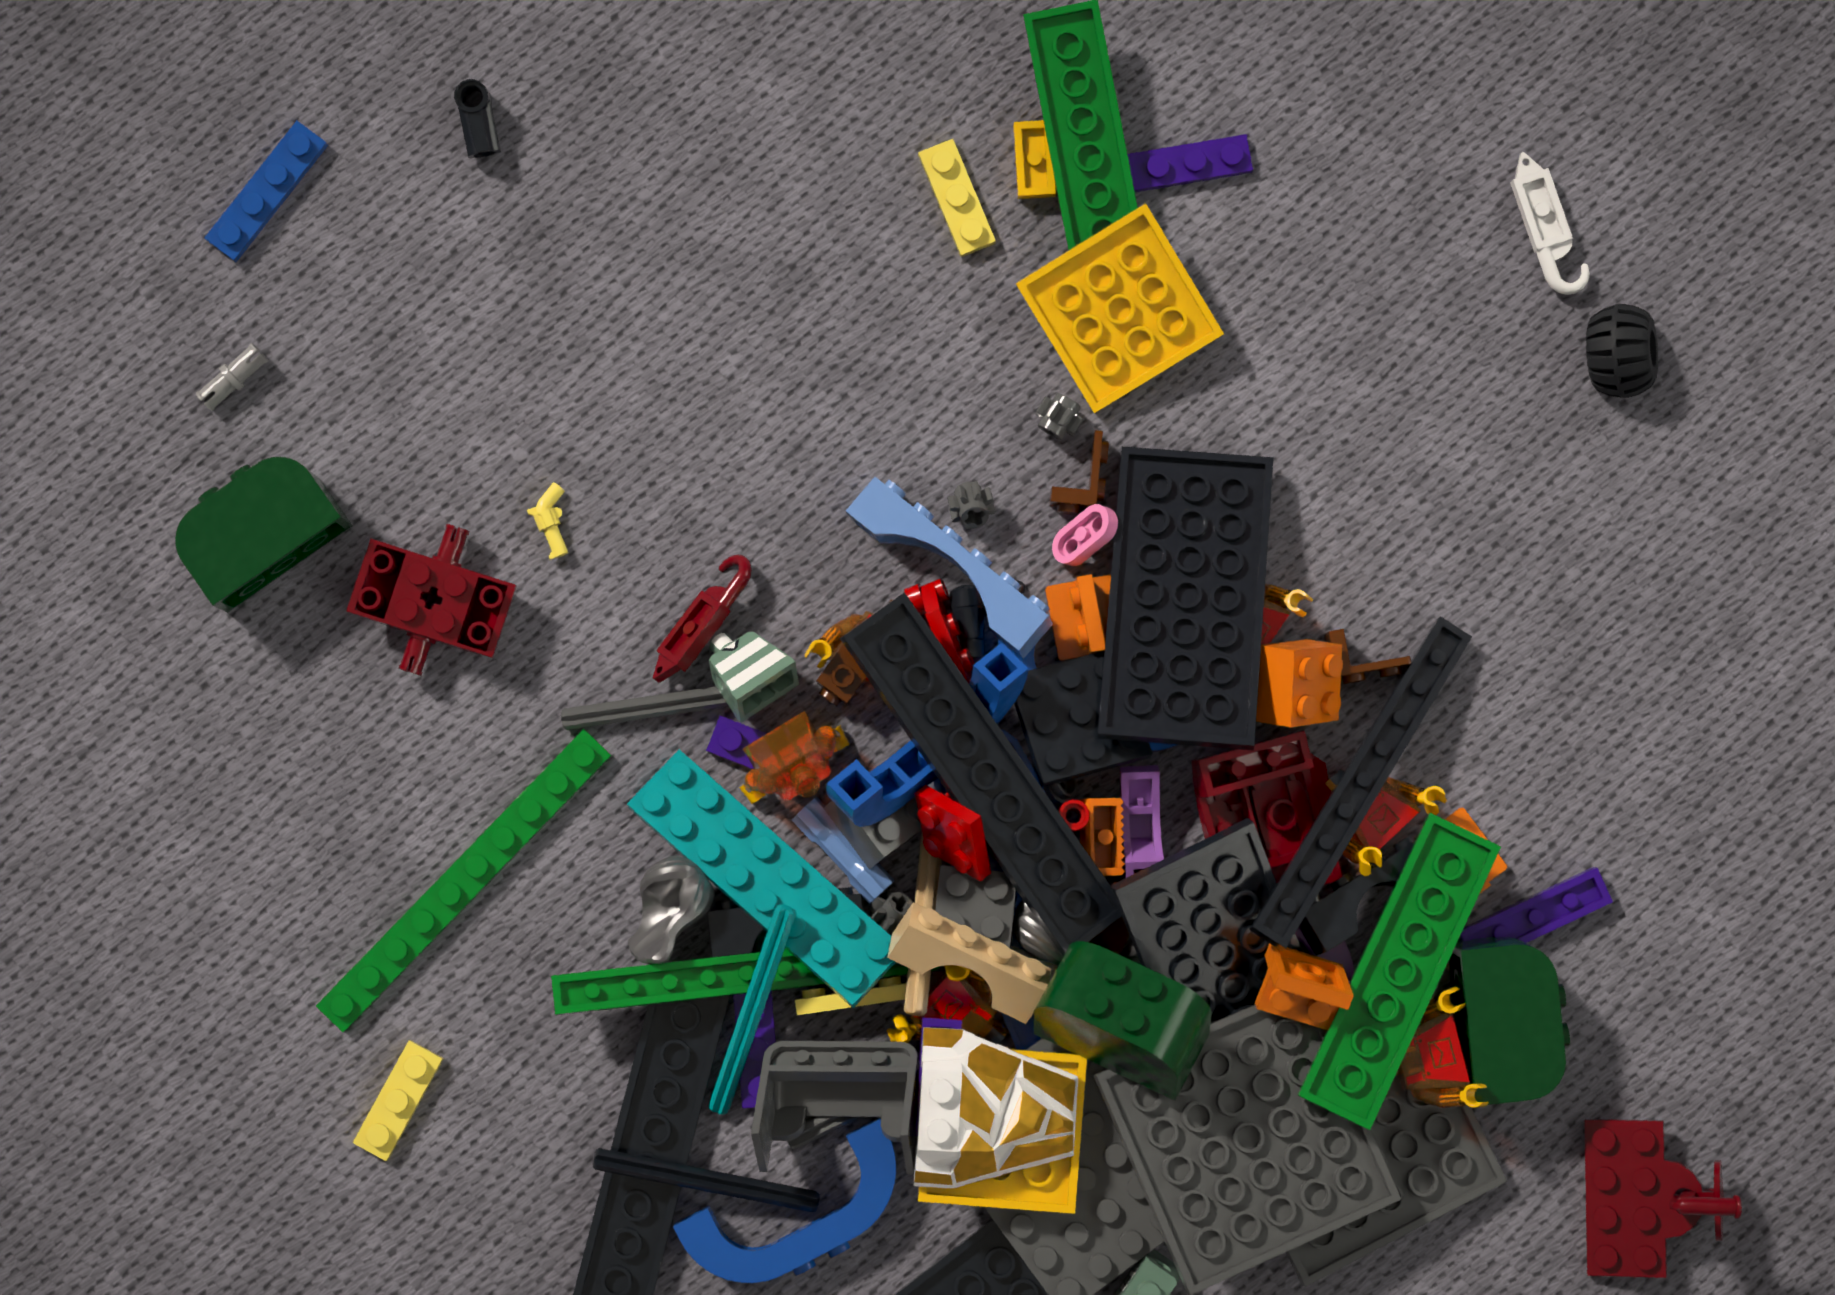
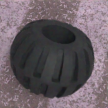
[1586,304,1658,398]

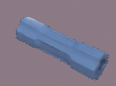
[792,797,895,904]

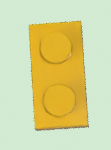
[1013,120,1056,199]

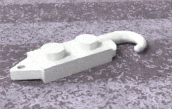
[1510,152,1590,295]

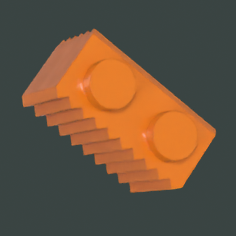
[1079,798,1125,876]

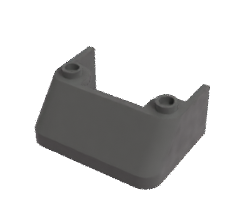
[751,1041,919,1174]

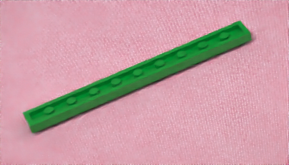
[316,729,612,1033]
[551,949,940,1016]

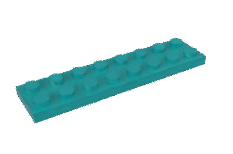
[627,749,896,1008]

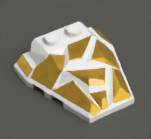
[914,1027,1078,1188]

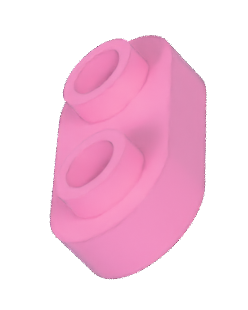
[1052,504,1118,566]

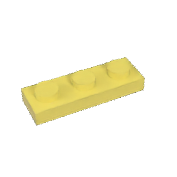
[918,139,996,257]
[795,976,906,1015]
[353,1040,444,1161]

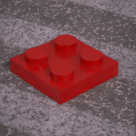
[915,785,991,882]

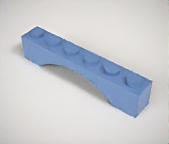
[846,477,1053,659]

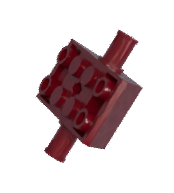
[346,524,517,676]

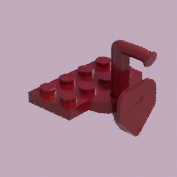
[1584,1119,1742,1278]

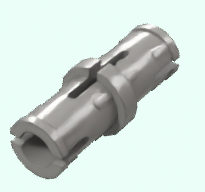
[195,343,268,411]

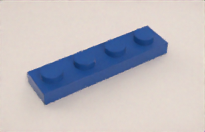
[204,120,328,262]

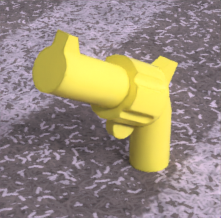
[527,482,569,560]

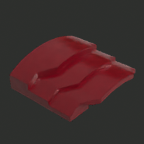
[1191,731,1342,884]

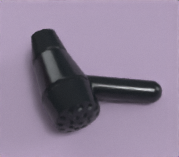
[950,580,1025,658]

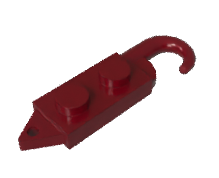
[653,554,752,683]

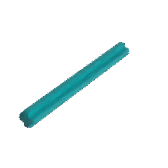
[708,904,797,1115]

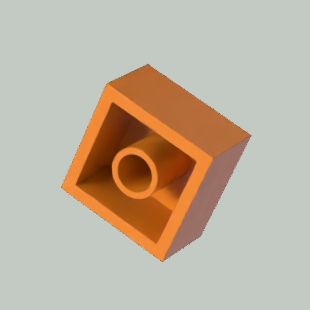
[1256,639,1343,728]

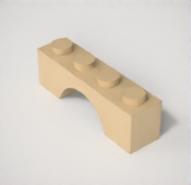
[887,902,1051,1024]

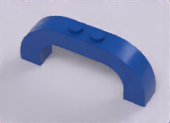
[826,643,1028,827]
[673,1117,896,1283]

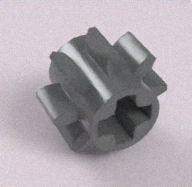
[1036,393,1083,440]
[947,481,996,529]
[869,891,913,936]

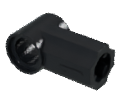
[454,79,501,159]

